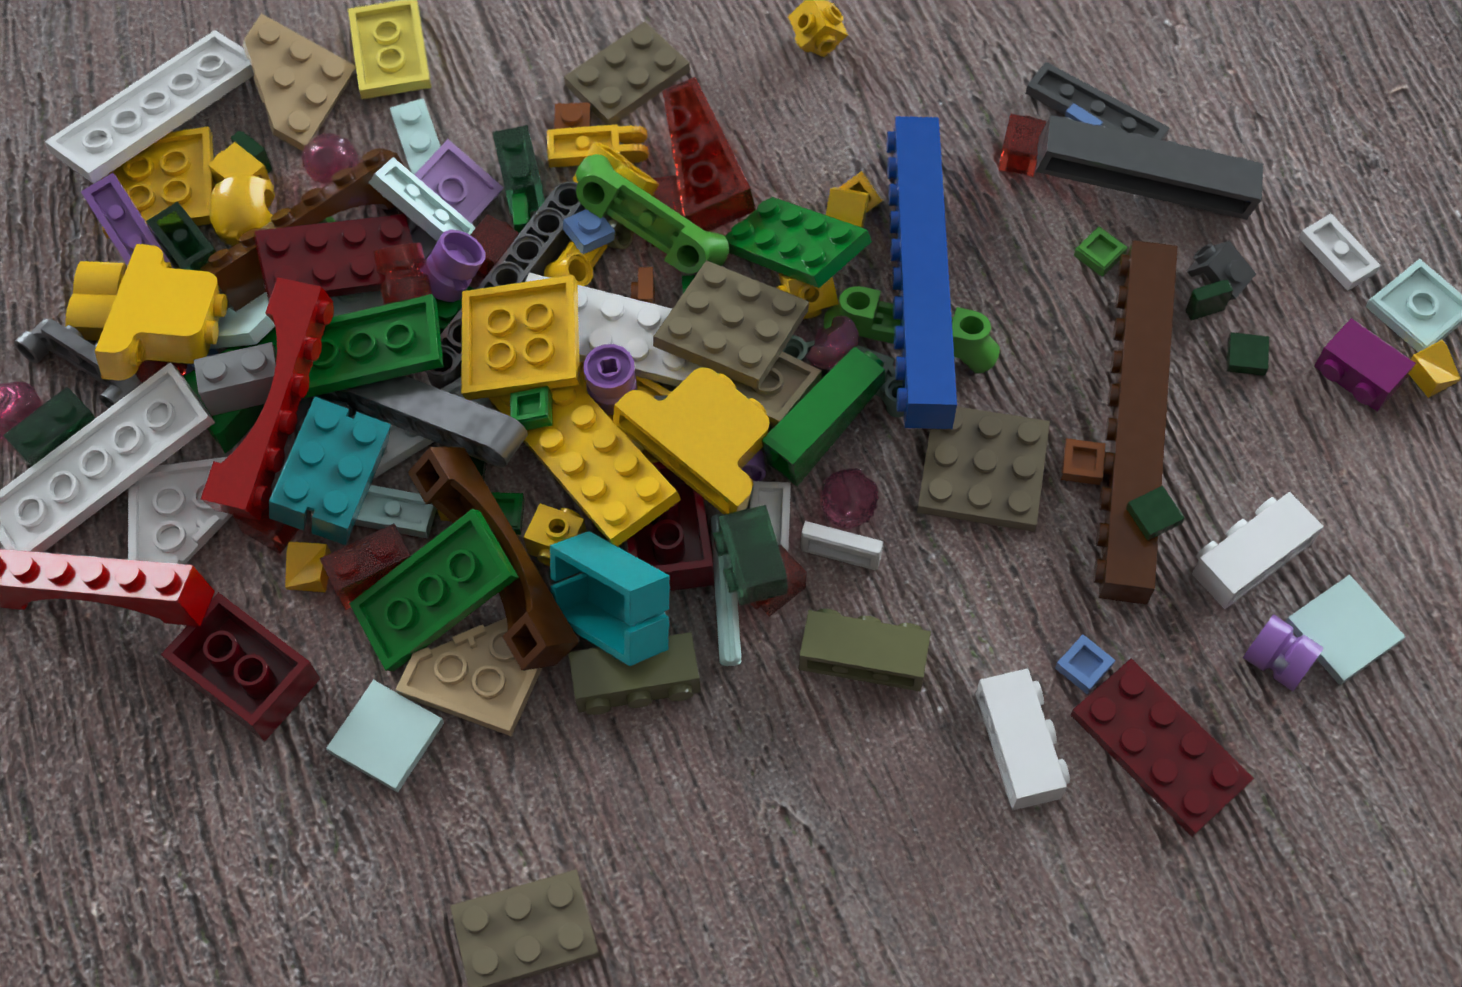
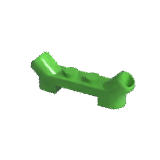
[576,154,729,274]
[824,286,1000,373]

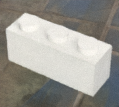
[1192,492,1324,609]
[976,668,1070,811]

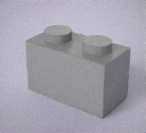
[194,342,277,416]

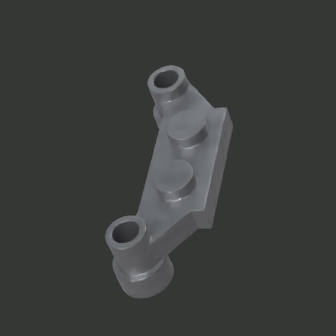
[14,319,144,409]

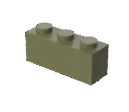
[799,608,931,692]
[568,632,701,715]

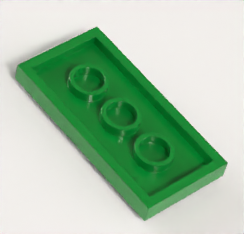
[725,197,872,288]
[301,294,443,399]
[349,508,519,672]

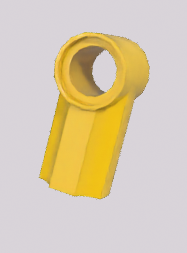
[544,240,608,286]

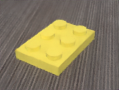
[348,0,432,99]

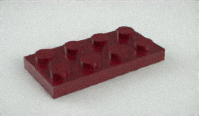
[254,214,421,301]
[1070,658,1254,838]

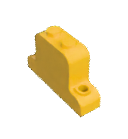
[95,244,228,380]
[613,367,769,523]

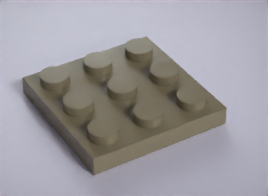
[653,260,809,389]
[917,407,1050,532]

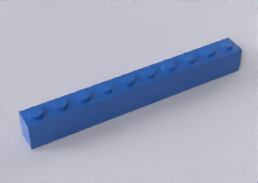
[886,116,957,429]

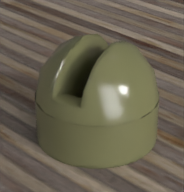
[607,219,634,249]

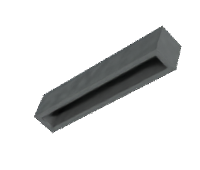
[1036,115,1263,220]

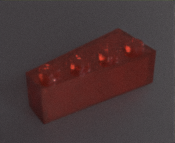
[662,77,756,231]

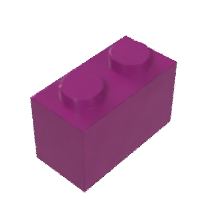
[1314,318,1416,412]

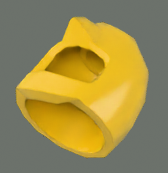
[209,175,275,246]

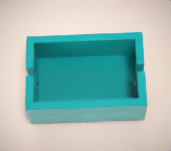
[269,397,391,546]
[550,531,670,666]

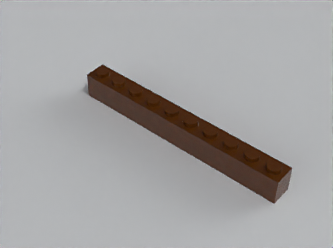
[1093,240,1178,605]

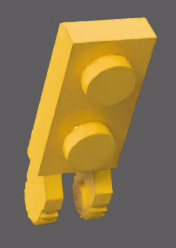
[546,124,649,168]

